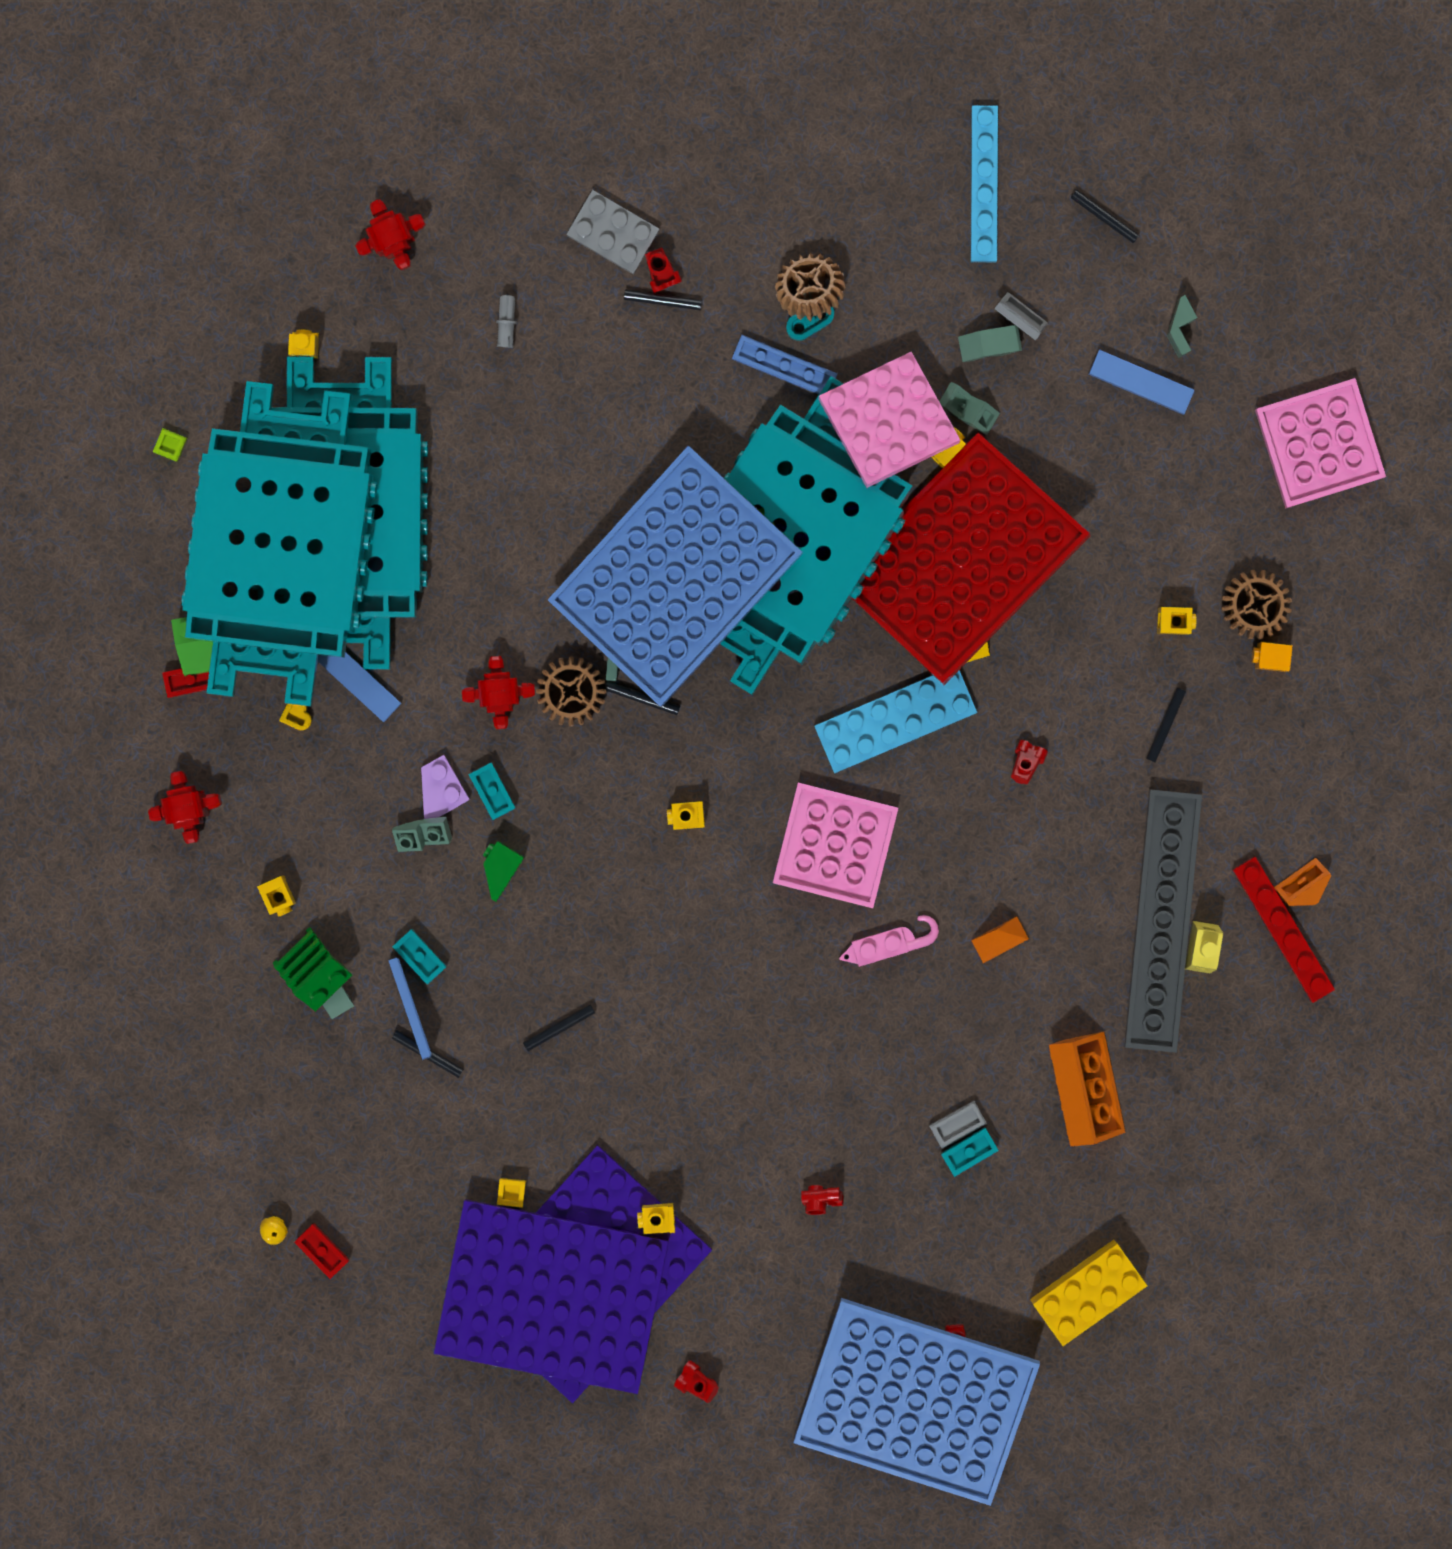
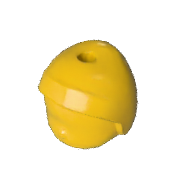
[260,1216,288,1245]

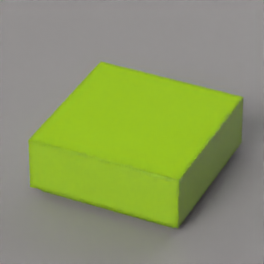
[153,428,188,462]

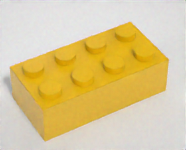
[1030,1239,1147,1346]

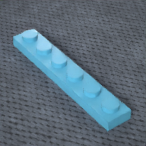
[970,106,998,262]

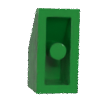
[483,841,525,902]

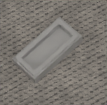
[995,292,1048,341]
[929,1101,987,1148]

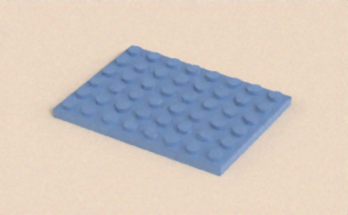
[548,446,803,707]
[793,1298,1040,1506]

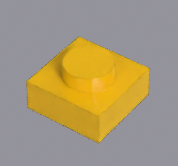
[497,1178,526,1208]

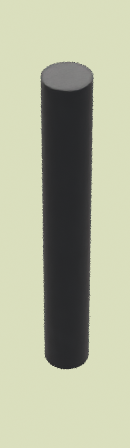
[1071,190,1139,243]
[624,290,702,311]
[604,681,680,715]
[1146,688,1186,763]
[523,1004,595,1051]
[392,1030,464,1078]

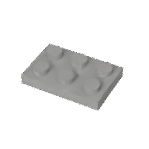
[566,190,660,275]

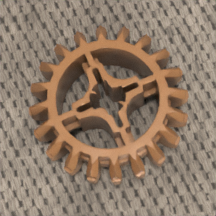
[775,253,846,322]
[1221,570,1292,640]
[536,656,606,727]

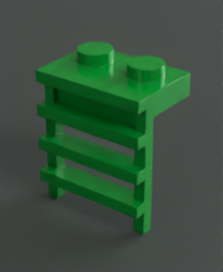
[273,927,352,1012]

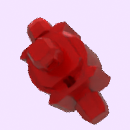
[355,199,426,271]
[462,656,535,729]
[148,771,222,844]

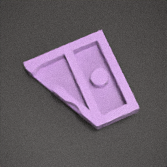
[421,755,470,819]

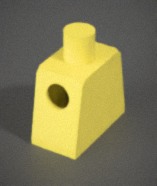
[1185,921,1223,973]

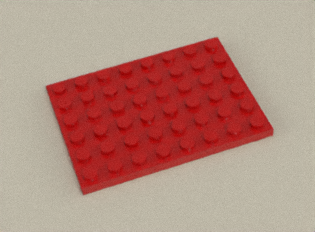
[852,433,1090,685]

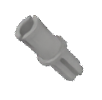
[496,295,517,348]

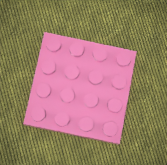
[818,352,960,488]
[1255,378,1386,509]
[773,783,898,908]

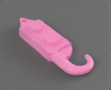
[839,915,939,967]

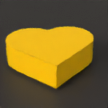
[279,704,312,730]

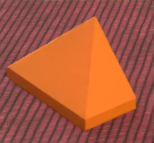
[1274,858,1331,906]
[971,916,1029,963]

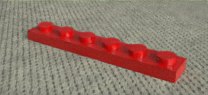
[1232,857,1335,1003]

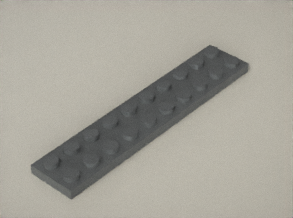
[1124,790,1202,1053]

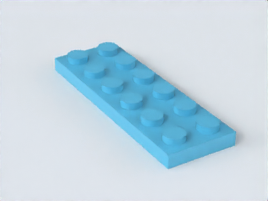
[814,670,977,773]

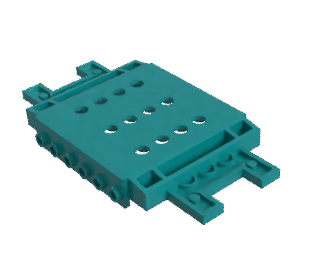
[252,357,428,670]
[720,376,914,695]
[182,381,378,707]

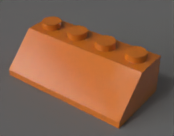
[1049,1032,1126,1146]

